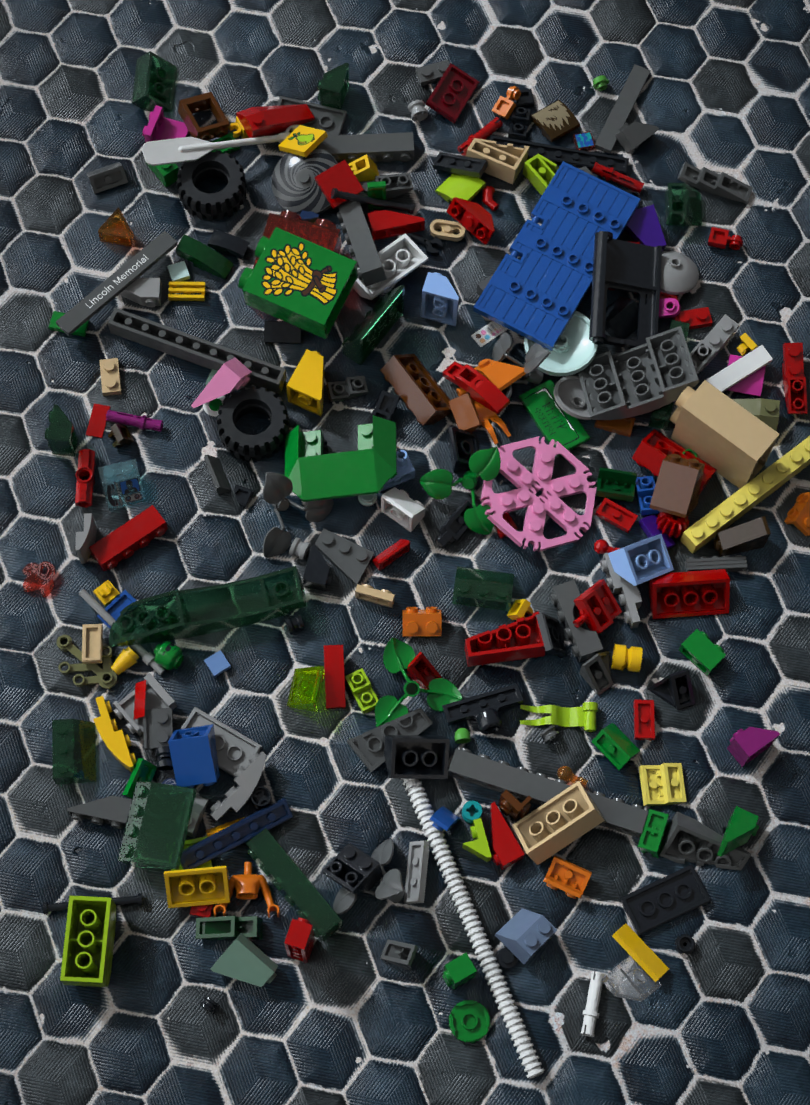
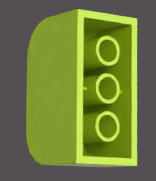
[60,895,116,987]

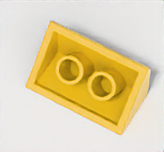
[164,866,230,908]

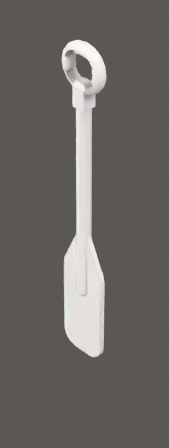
[142,125,299,166]

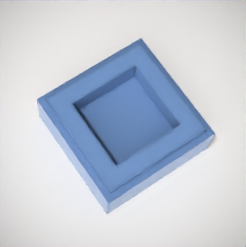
[204,650,231,678]

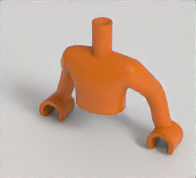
[213,862,280,918]

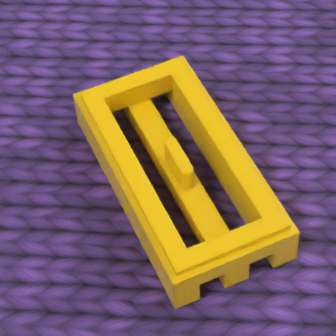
[168,281,206,301]

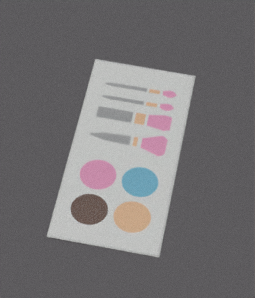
[471,321,508,347]

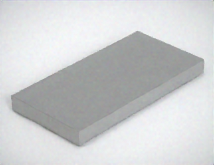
[181,707,262,777]

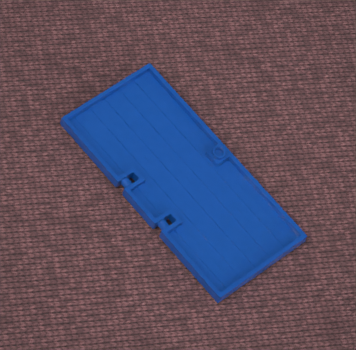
[473,161,641,351]

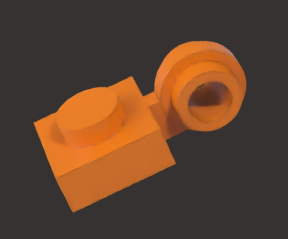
[491,86,521,120]

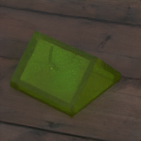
[287,666,325,712]

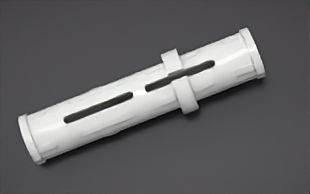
[581,971,605,1037]

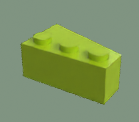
[523,153,559,195]

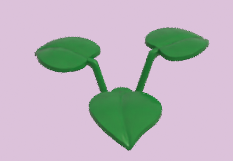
[419,447,501,535]
[375,637,462,727]

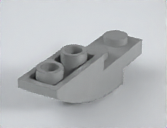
[690,314,740,375]
[600,553,643,629]
[209,752,266,821]

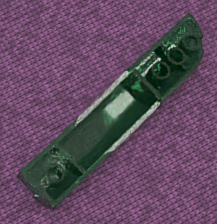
[109,566,307,647]

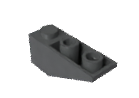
[67,796,135,829]

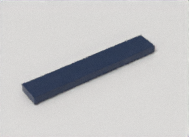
[176,798,294,870]

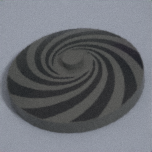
[272,147,338,216]

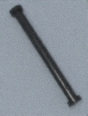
[331,188,415,215]
[43,893,143,914]

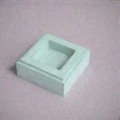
[167,261,190,282]

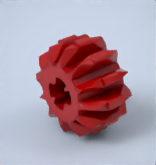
[656,511,690,539]

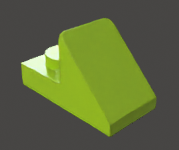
[462,818,492,862]

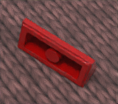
[372,539,410,570]

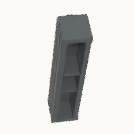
[685,555,747,572]

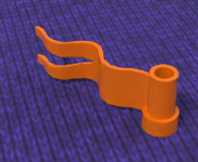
[456,387,511,445]

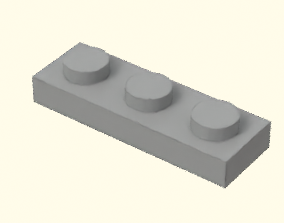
[404,840,430,904]

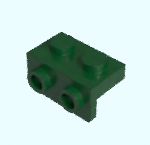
[595,468,637,502]

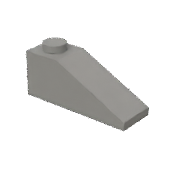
[105,277,162,307]

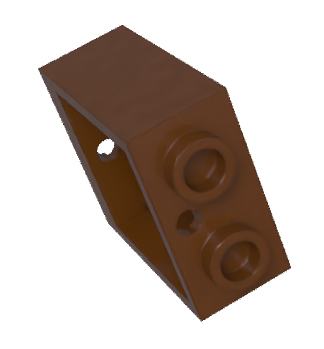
[178,92,230,141]

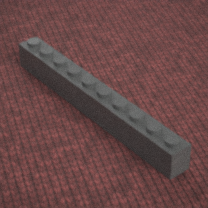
[108,308,287,394]
[448,748,648,838]

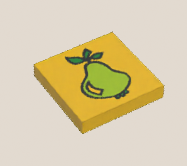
[278,125,328,157]

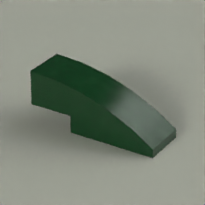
[176,234,234,280]
[195,916,263,940]

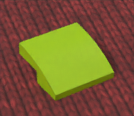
[435,173,486,202]

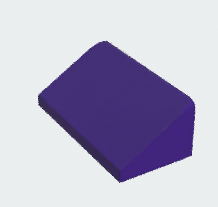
[639,514,676,550]

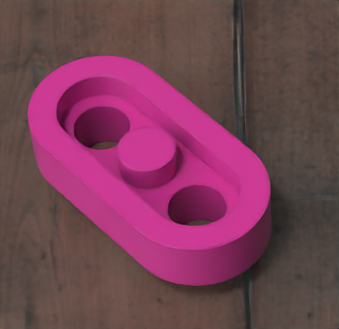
[659,298,681,319]

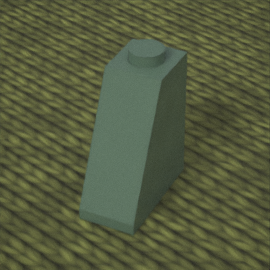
[211,933,278,987]

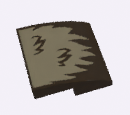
[530,100,580,142]

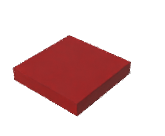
[314,160,364,209]

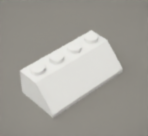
[353,233,428,300]

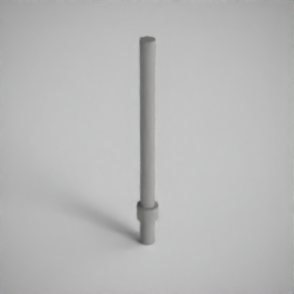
[79,589,165,675]

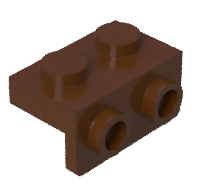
[498,789,532,821]

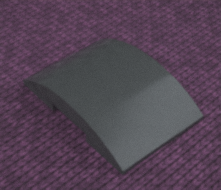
[578,326,699,420]

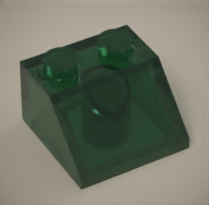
[317,63,349,110]

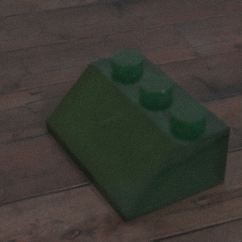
[132,51,177,112]
[452,567,514,611]
[52,719,97,784]

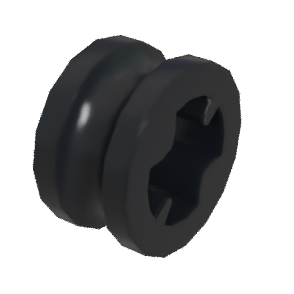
[199,995,220,1015]

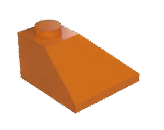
[474,359,526,391]

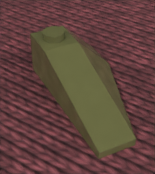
[732,398,780,431]

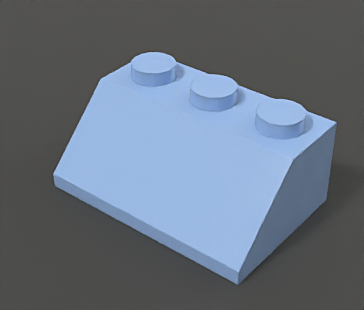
[421,272,459,326]
[608,534,674,586]

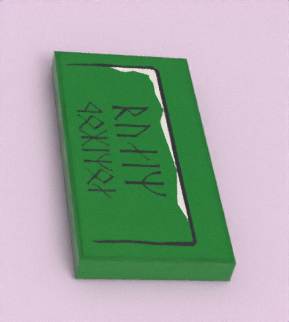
[519,379,590,457]

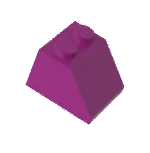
[727,727,780,767]

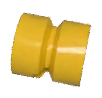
[611,644,643,672]

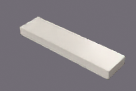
[702,345,773,393]

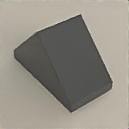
[380,939,418,971]

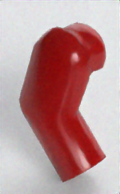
[482,186,499,212]

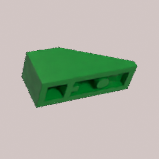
[717,806,759,857]

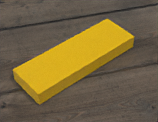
[612,923,669,982]

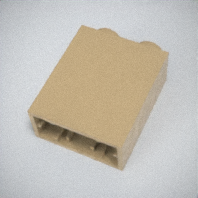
[670,380,779,489]

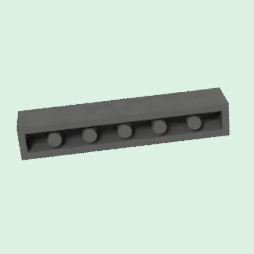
[317,132,414,163]
[336,200,387,286]

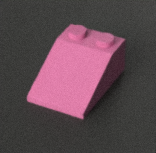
[191,358,252,408]

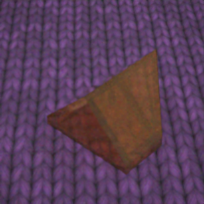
[98,207,136,247]

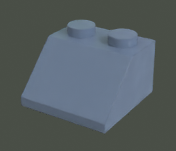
[495,908,557,965]

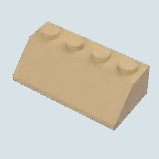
[512,781,605,865]

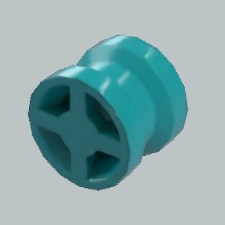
[462,801,482,824]

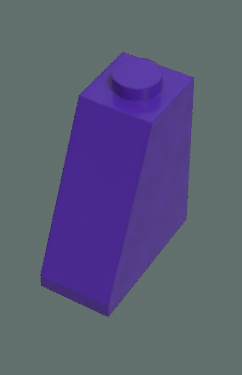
[624,204,667,252]

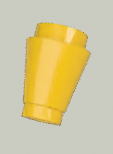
[111,646,139,675]

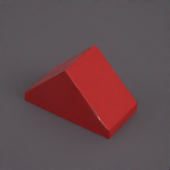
[407,652,442,690]

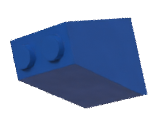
[168,724,219,789]

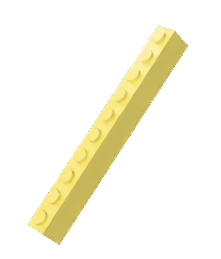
[680,436,810,554]

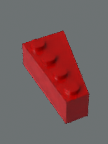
[465,611,545,667]

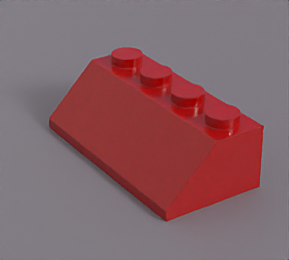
[632,429,717,494]
[649,569,730,619]

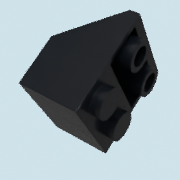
[322,843,383,894]

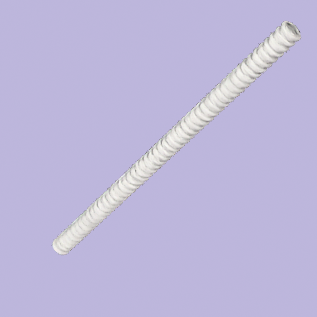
[401,779,545,1079]

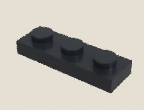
[432,152,488,178]

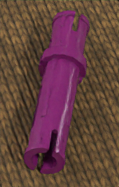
[106,410,163,432]

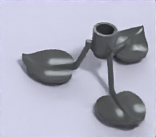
[492,332,551,415]
[263,472,334,558]
[333,838,405,917]

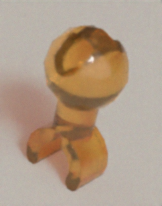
[557,766,588,787]

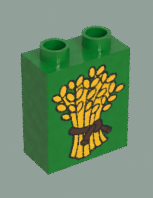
[238,227,358,339]

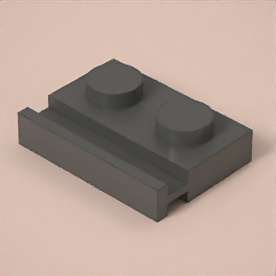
[143,708,173,750]

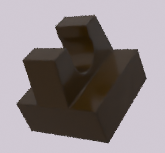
[108,423,134,448]

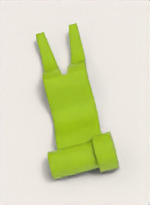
[520,702,598,732]

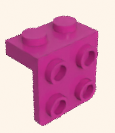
[143,105,189,143]

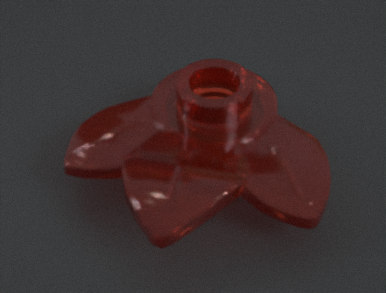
[22,561,55,598]

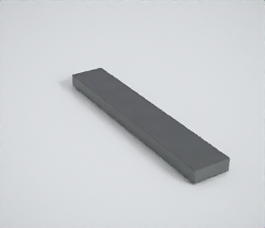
[594,64,651,154]

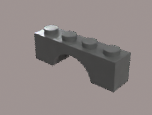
[550,580,603,662]

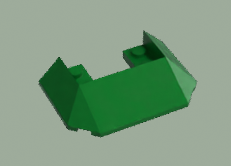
[285,415,397,502]

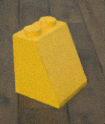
[286,349,324,416]

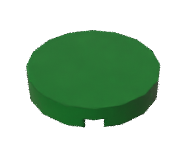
[449,1000,490,1043]

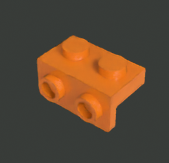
[784,492,810,536]
[402,607,442,636]
[543,855,592,899]

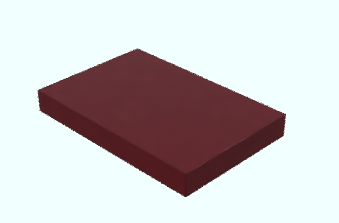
[425,63,479,123]

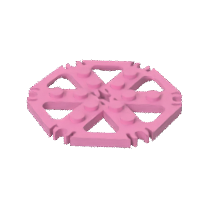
[480,436,596,552]

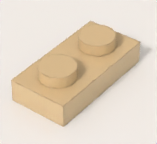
[99,358,122,396]
[355,584,395,608]

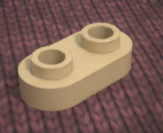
[430,219,465,241]

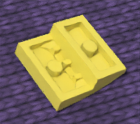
[639,763,687,806]

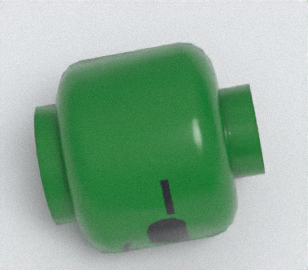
[154,641,184,670]

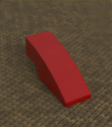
[324,645,346,709]

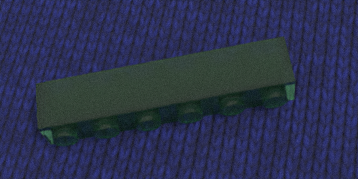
[246,828,343,941]

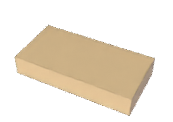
[82,624,103,664]

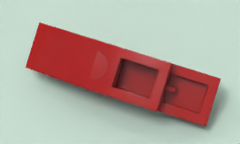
[782,343,807,414]
[442,361,510,414]

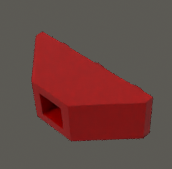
[446,197,495,245]

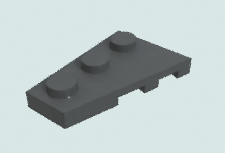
[315,528,374,587]

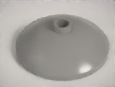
[660,251,699,295]
[553,376,591,420]

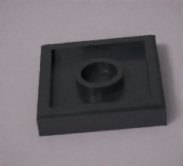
[536,613,567,658]

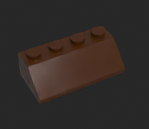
[381,354,452,426]

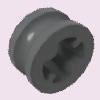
[540,725,560,743]

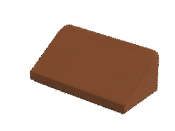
[449,393,482,432]

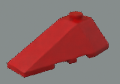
[236,104,315,138]

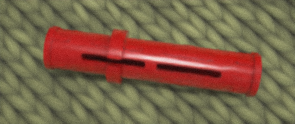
[457,117,503,156]
[591,162,644,193]

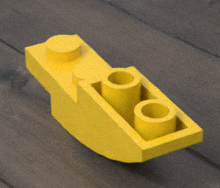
[93,696,137,772]

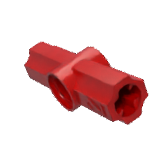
[75,449,96,508]

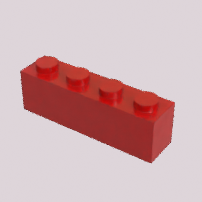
[89,505,168,571]
[284,917,315,963]

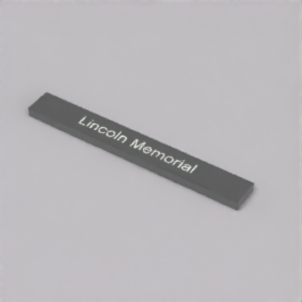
[56,231,178,336]

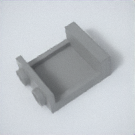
[113,673,177,737]

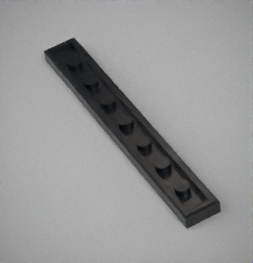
[489,135,629,175]

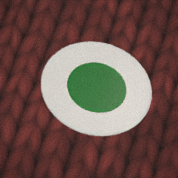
[203,395,226,416]

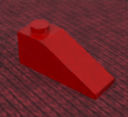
[367,210,425,241]
[490,802,525,870]

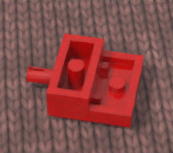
[573,579,622,633]

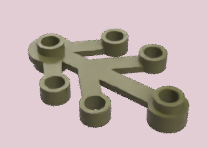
[56,635,117,689]

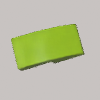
[345,668,378,714]

